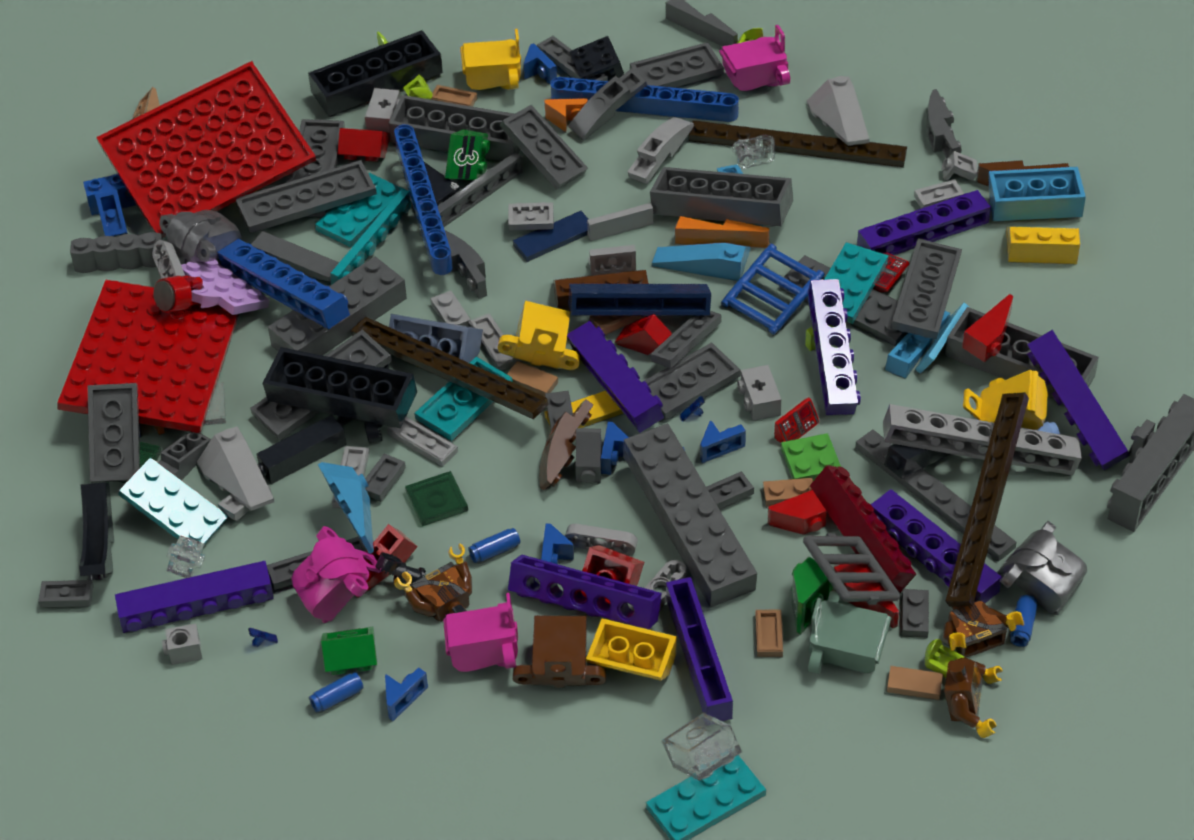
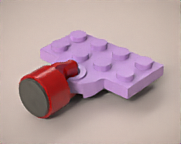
[154,260,270,315]

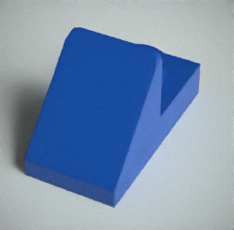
[524,43,557,84]
[95,190,128,237]
[601,421,629,475]
[700,421,746,463]
[541,523,574,564]
[385,667,428,721]

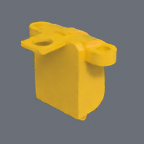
[460,29,521,90]
[498,301,580,370]
[963,370,1048,430]

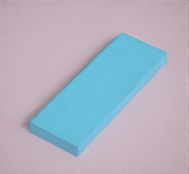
[915,303,969,374]

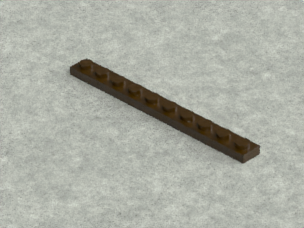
[689,120,907,168]
[351,317,548,420]
[945,392,1029,607]

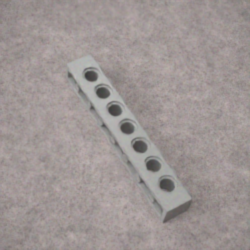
[883,404,1082,475]

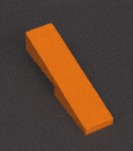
[675,216,770,248]

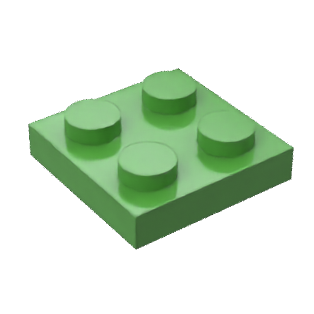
[781,433,841,481]

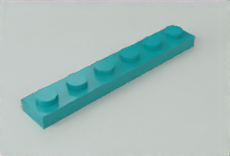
[330,188,411,285]

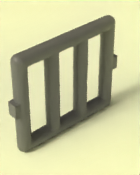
[803,533,900,605]

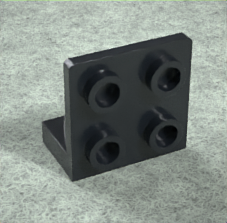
[570,36,624,79]

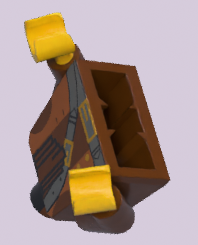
[394,543,472,622]
[943,601,1024,658]
[945,658,1003,738]

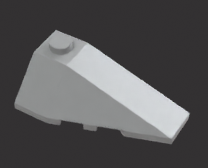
[807,76,869,146]
[197,426,275,511]

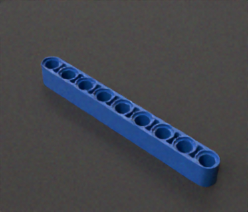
[550,77,739,122]
[394,124,452,275]

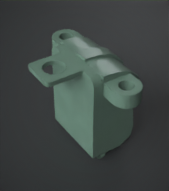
[808,591,891,674]

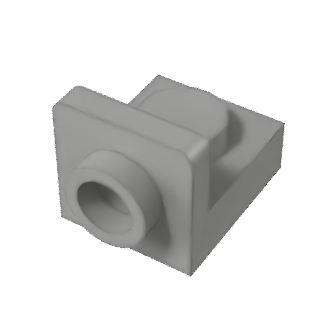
[941,151,978,181]

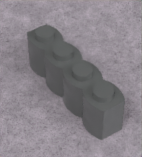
[70,232,163,273]

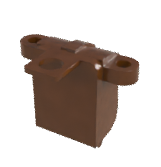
[512,616,606,688]

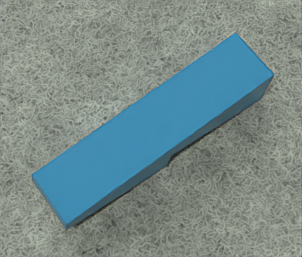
[885,311,950,379]

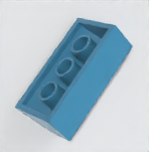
[988,167,1086,221]

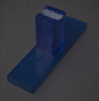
[680,396,705,422]
[248,628,278,647]

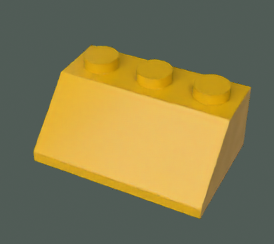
[1006,227,1080,264]
[586,618,677,681]

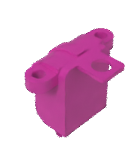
[719,25,790,91]
[291,526,381,623]
[443,593,518,672]

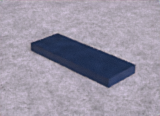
[513,211,589,262]

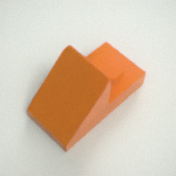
[545,99,588,132]

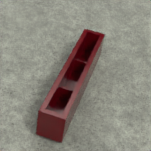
[810,465,916,593]

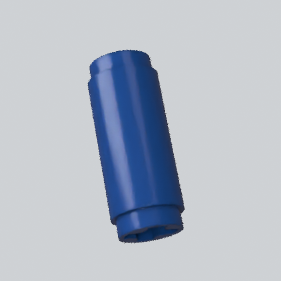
[468,528,520,563]
[1010,595,1037,647]
[309,672,364,713]

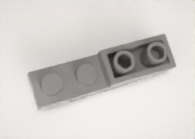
[627,117,694,184]

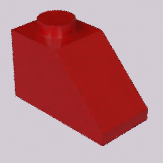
[615,314,672,355]
[768,490,827,535]

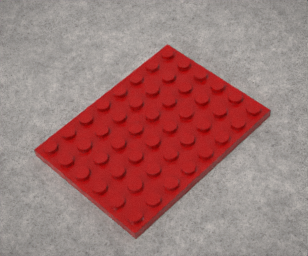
[96,61,316,238]
[57,280,239,433]

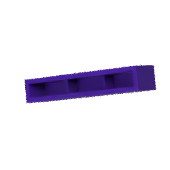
[567,321,664,433]
[1027,329,1130,471]
[115,560,274,633]
[666,577,733,724]

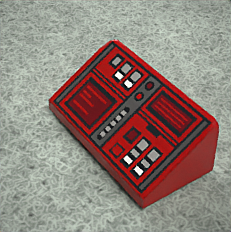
[873,253,909,292]
[774,397,819,443]

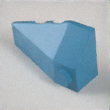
[652,243,750,281]
[318,462,374,554]

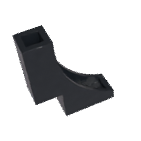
[79,482,114,580]

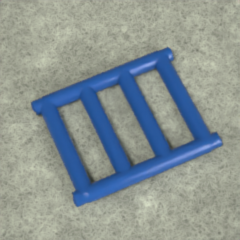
[721,243,825,335]

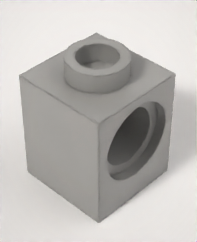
[162,624,203,665]

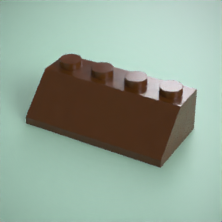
[553,270,649,314]

